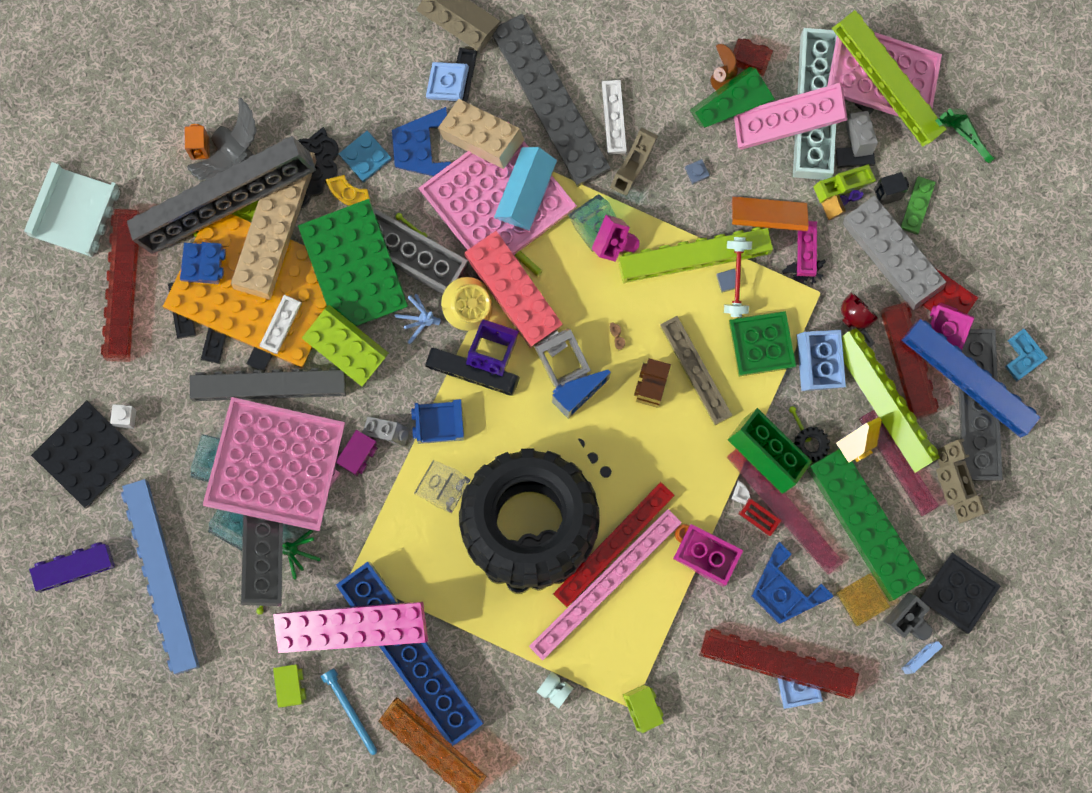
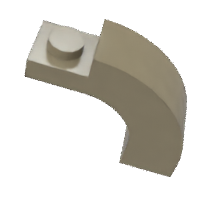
[610,127,658,196]

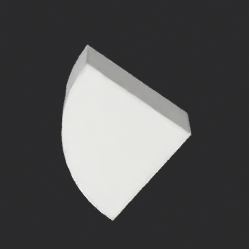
[731,481,751,504]

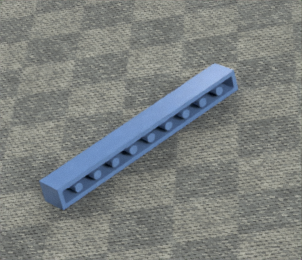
[121,479,200,675]

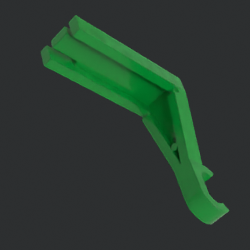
[935,108,996,164]

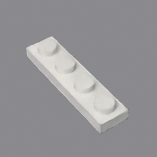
[602,80,626,155]

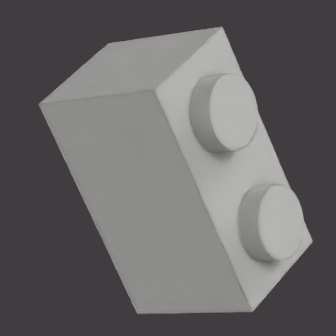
[845,111,878,157]

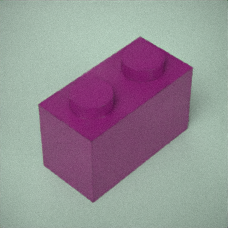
[336,430,378,476]

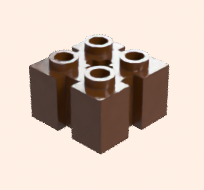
[634,358,671,408]

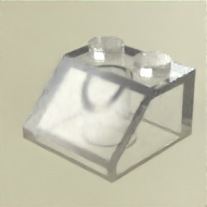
[414,460,471,513]

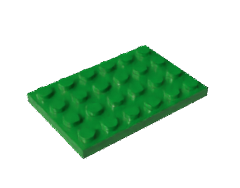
[298,199,409,327]

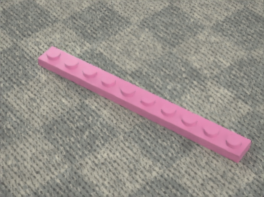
[529,509,682,661]

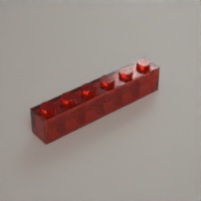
[880,303,939,419]

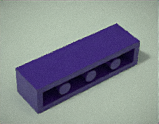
[29,542,115,593]

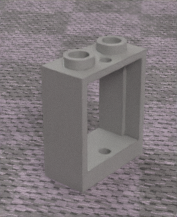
[534,328,591,387]

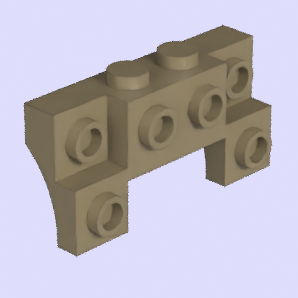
[936,439,989,524]

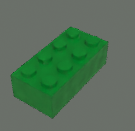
[728,408,812,494]

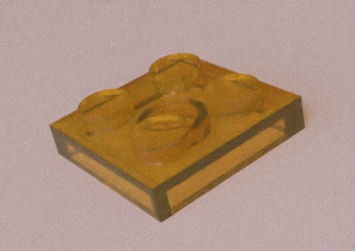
[836,573,890,627]

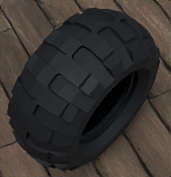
[459,448,600,589]

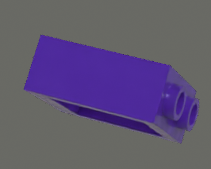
[466,319,519,376]

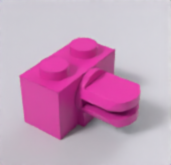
[591,215,640,262]

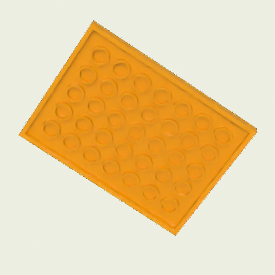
[163,214,327,368]

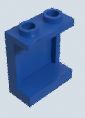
[411,399,464,444]

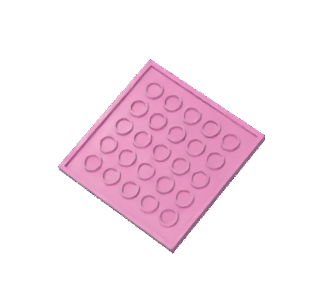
[418,122,577,255]
[203,397,345,531]

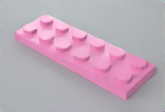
[734,83,848,150]

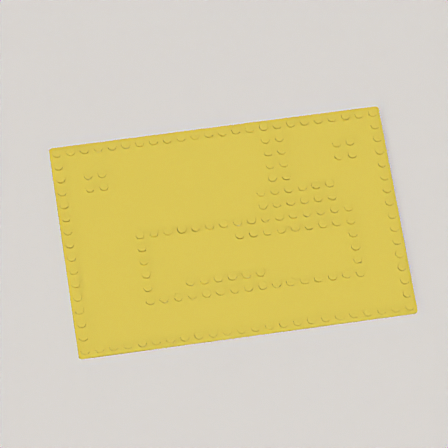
[350,172,820,707]

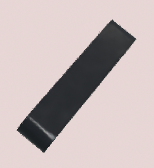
[425,348,520,396]

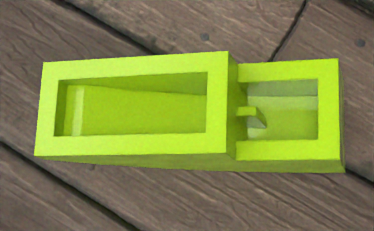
[813,164,876,203]

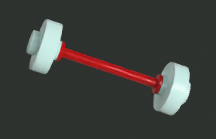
[724,237,752,317]

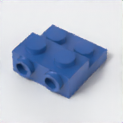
[180,242,226,284]

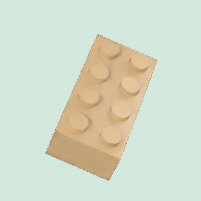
[438,99,524,169]

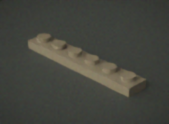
[660,316,732,425]

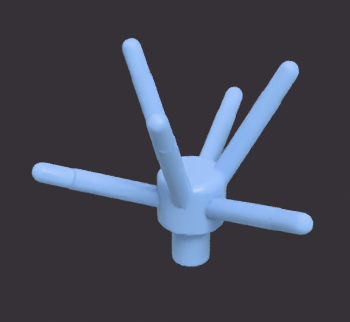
[395,294,441,344]

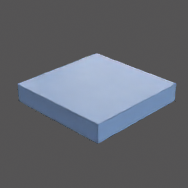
[426,62,469,101]
[902,641,943,674]
[776,663,823,709]

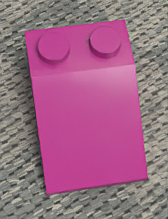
[673,524,743,587]

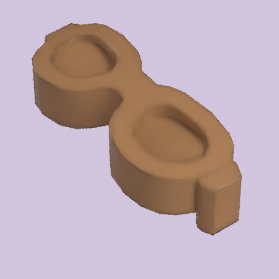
[610,322,625,351]

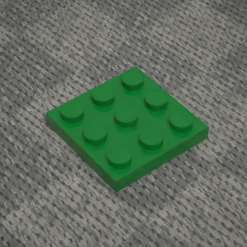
[729,311,796,377]

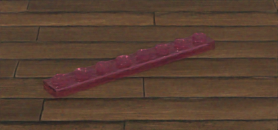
[727,449,843,575]

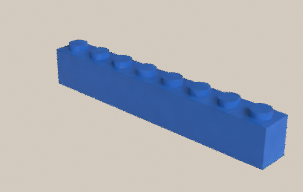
[902,319,1040,438]

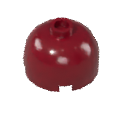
[841,292,878,329]

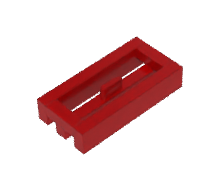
[738,498,781,537]

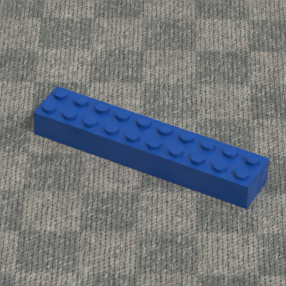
[336,562,485,747]

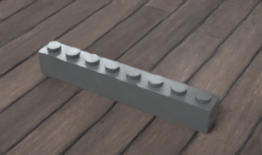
[190,367,346,401]

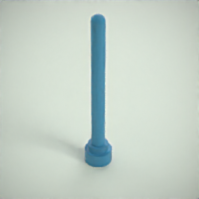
[321,668,377,755]

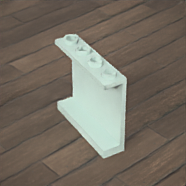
[24,162,120,257]

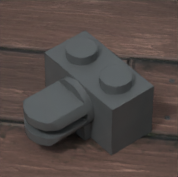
[883,593,933,640]

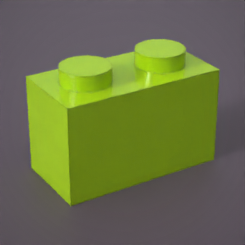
[273,664,306,708]
[622,685,664,733]

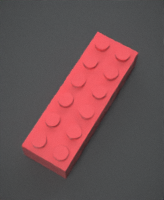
[464,231,563,348]

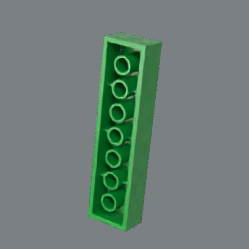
[807,449,926,602]

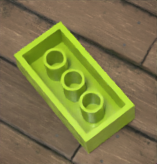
[302,305,389,386]

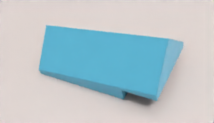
[494,147,557,231]

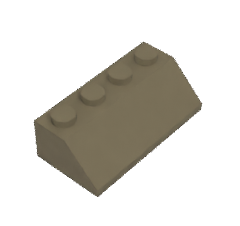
[416,0,501,53]

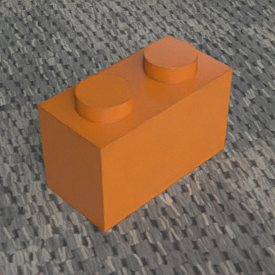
[185,124,210,160]

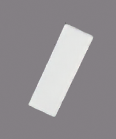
[259,295,302,354]

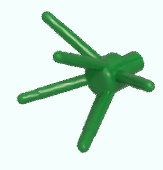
[282,530,321,580]

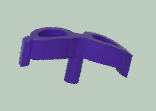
[840,190,864,206]

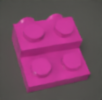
[930,302,975,350]

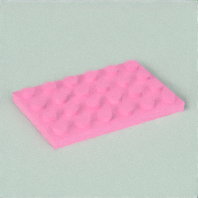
[827,32,942,117]

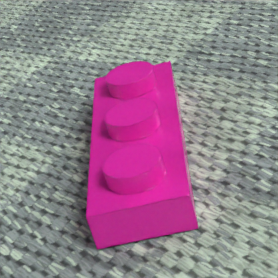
[797,221,817,277]

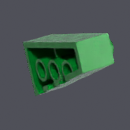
[689,67,775,128]

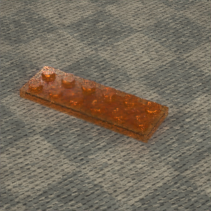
[378,697,487,793]

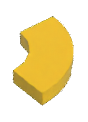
[326,175,370,206]

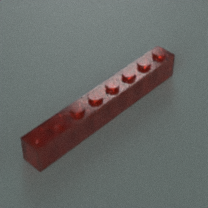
[101,209,140,362]
[699,629,859,699]

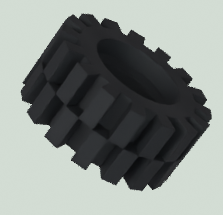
[794,427,830,462]

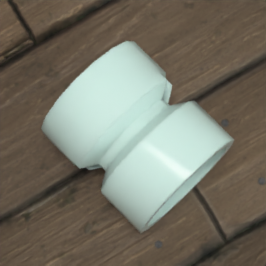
[537,672,574,709]

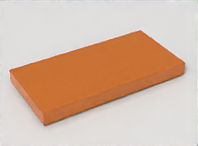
[732,196,809,231]

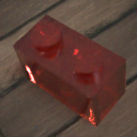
[733,38,773,76]

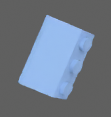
[797,330,846,391]

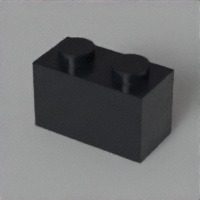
[874,172,909,205]

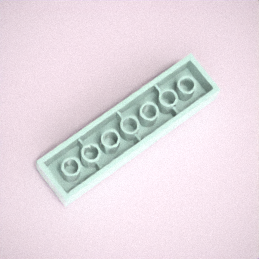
[793,28,837,180]

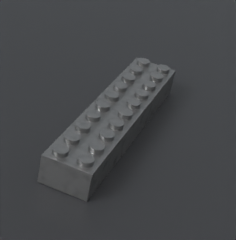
[127,136,316,254]

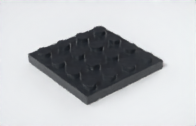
[31,400,142,509]

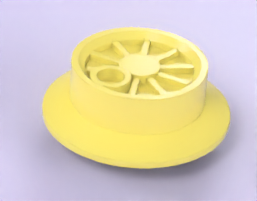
[441,277,493,331]

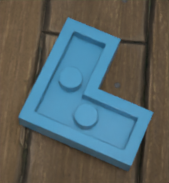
[1005,329,1048,382]

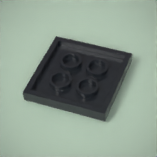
[920,552,1001,634]

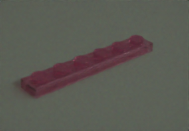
[859,410,939,517]

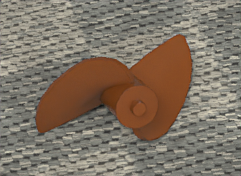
[710,44,738,90]

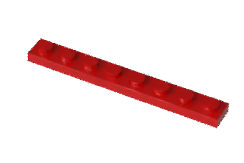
[553,482,675,608]

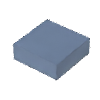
[716,269,736,293]

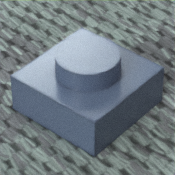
[685,159,710,185]

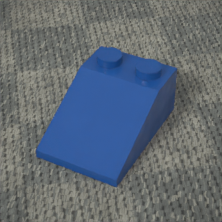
[552,370,611,419]

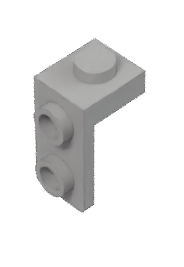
[362,417,410,447]

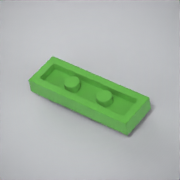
[900,176,936,235]

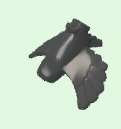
[187,98,257,180]

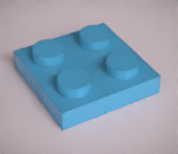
[339,130,392,183]

